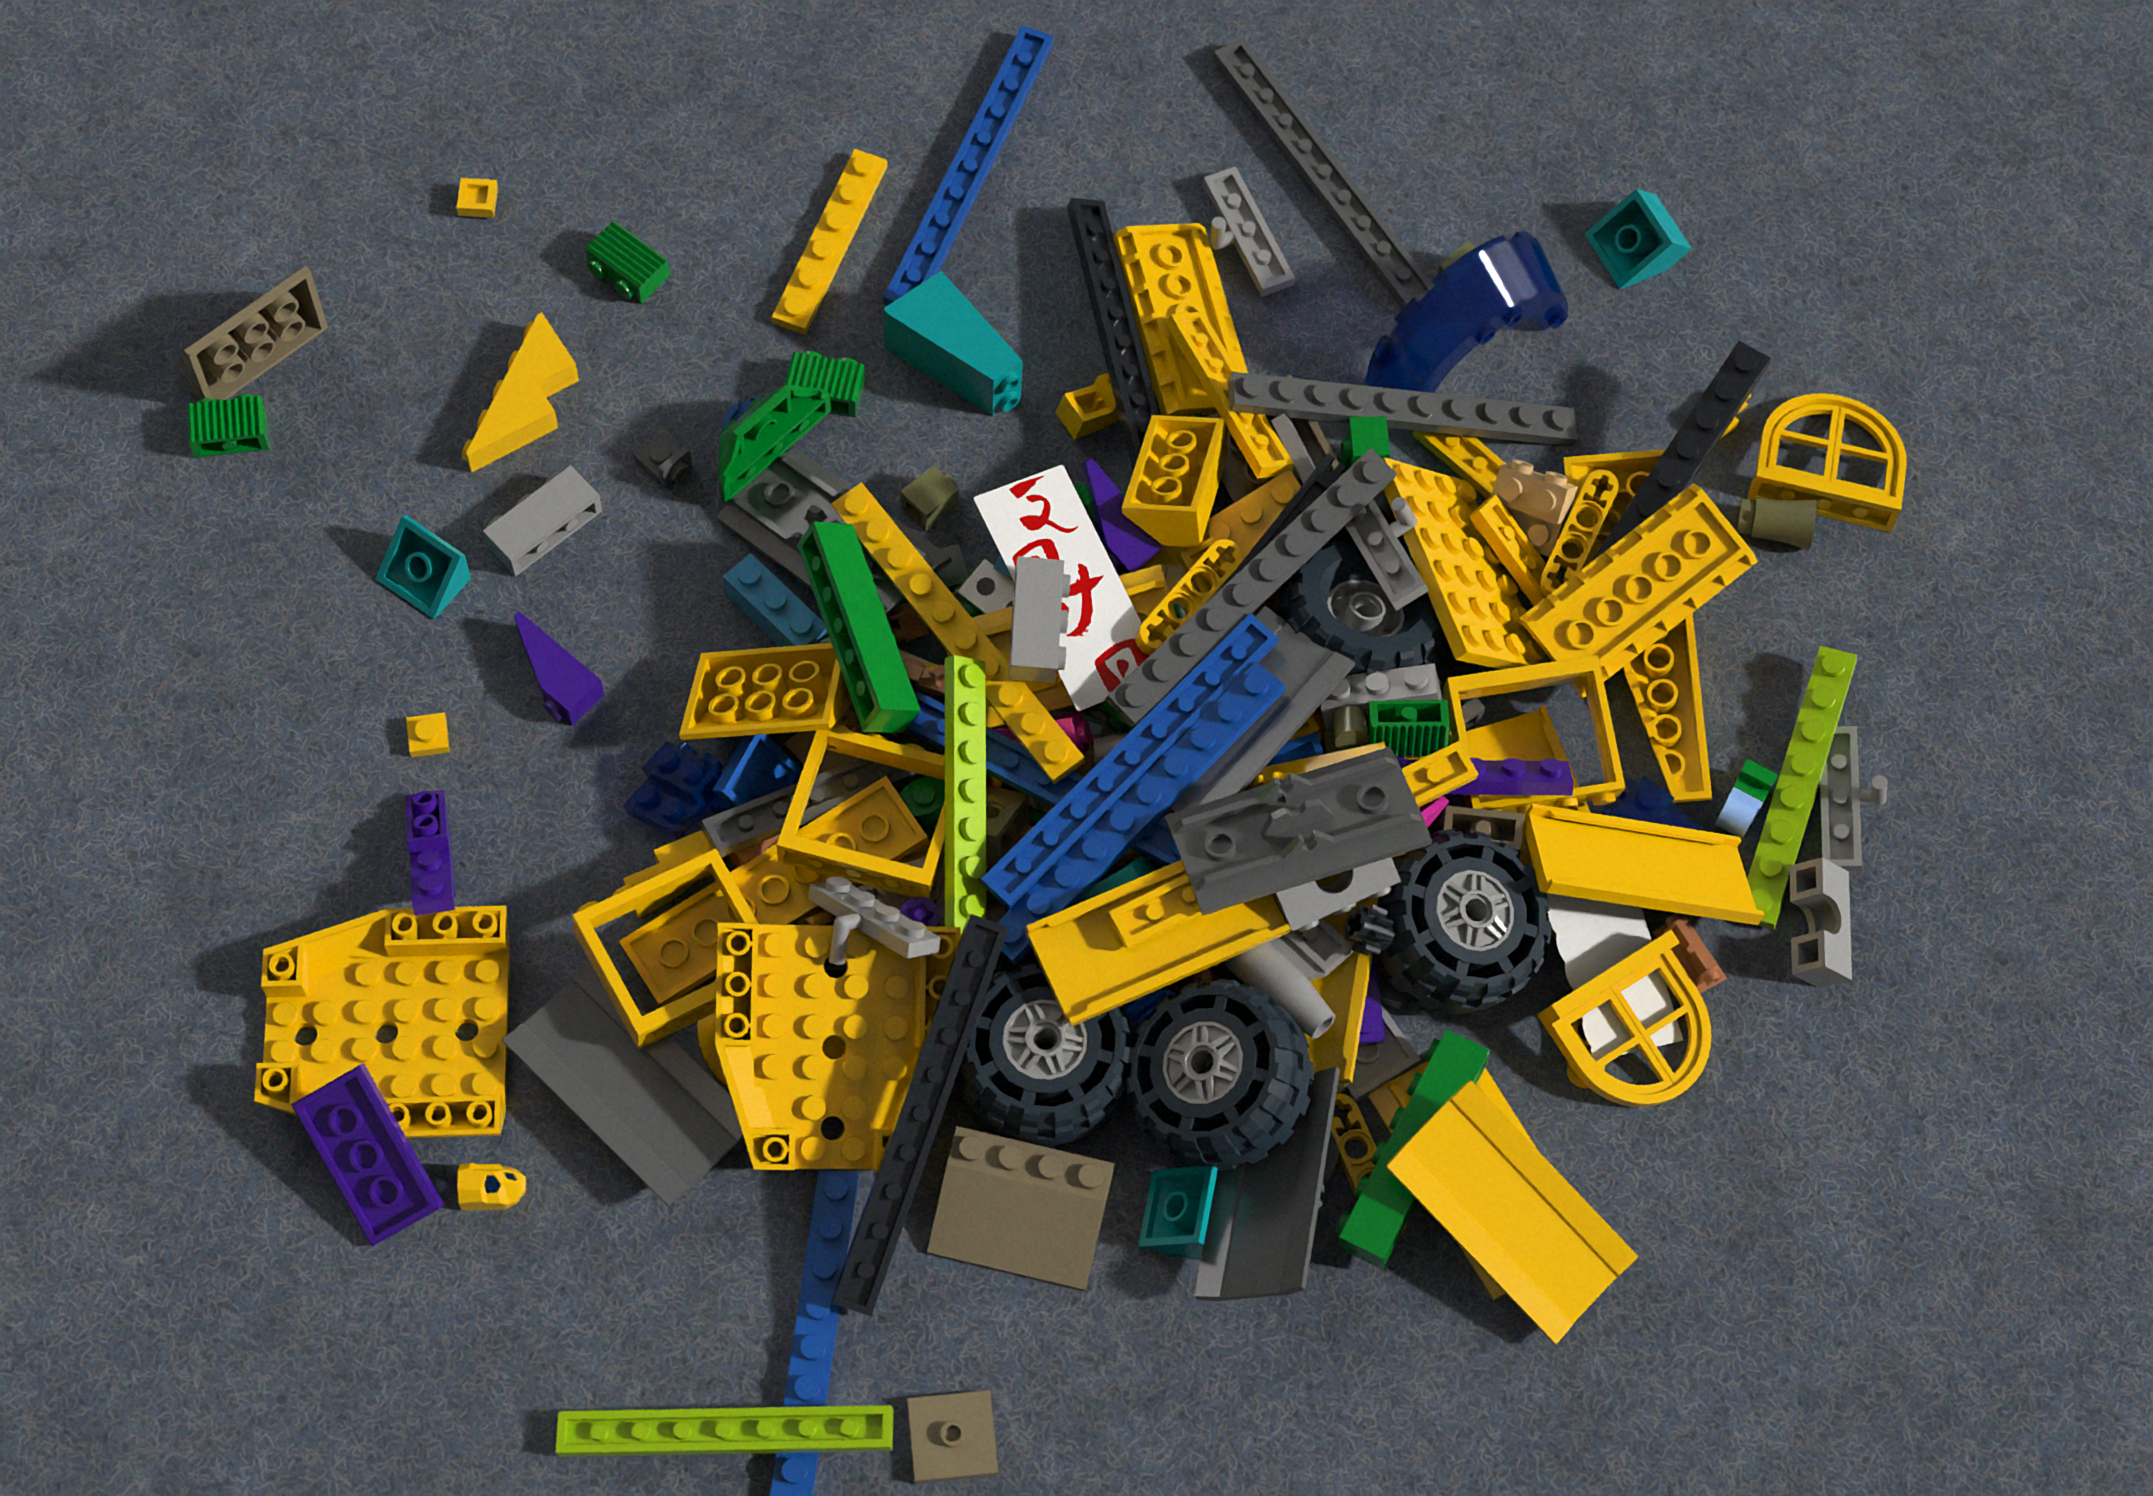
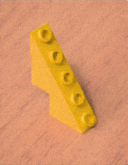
[462,312,579,472]

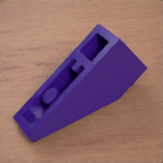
[1081,458,1165,574]
[514,611,604,726]

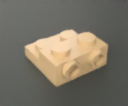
[1491,459,1578,557]

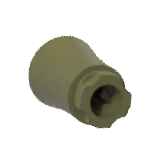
[1736,497,1817,551]

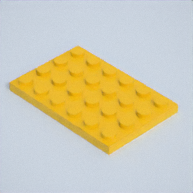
[1383,457,1546,669]

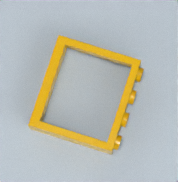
[1443,655,1626,817]
[776,724,945,899]
[572,849,758,1050]

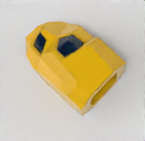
[457,1163,526,1211]

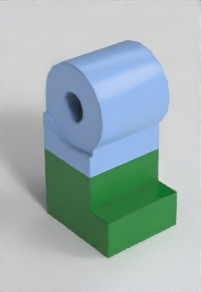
[1715,759,1778,839]

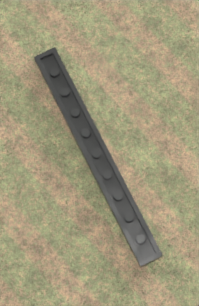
[1213,37,1439,315]
[1227,372,1578,446]
[1105,448,1397,727]

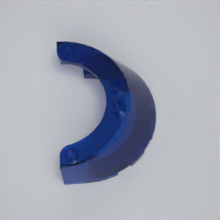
[1365,231,1569,393]

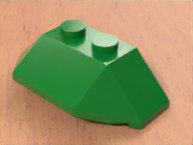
[718,385,831,504]

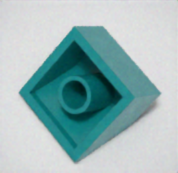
[1584,189,1692,289]

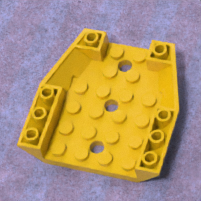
[254,906,510,1138]
[715,923,961,1170]

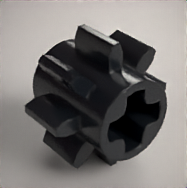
[1345,905,1395,956]

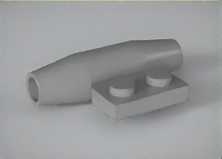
[1223,918,1353,1039]

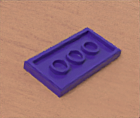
[291,1063,445,1247]

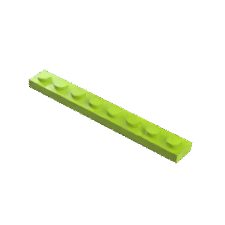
[1747,646,1857,930]
[945,655,986,934]
[556,1405,893,1457]

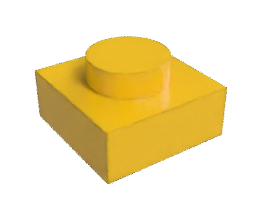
[456,178,498,218]
[406,712,450,757]

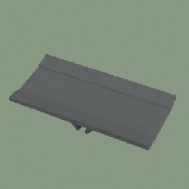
[716,447,952,619]
[1169,606,1355,813]
[1164,747,1432,916]
[502,961,744,1206]
[1194,1066,1340,1301]

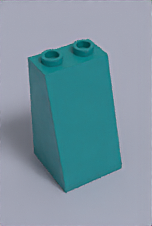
[883,271,1023,416]

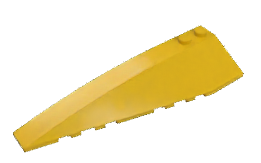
[1563,449,1712,803]

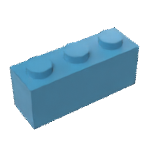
[723,553,829,647]

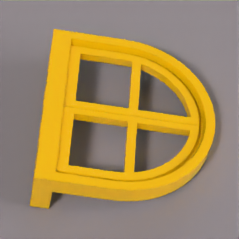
[1747,393,1907,532]
[1537,930,1711,1107]

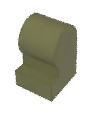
[1321,706,1369,754]

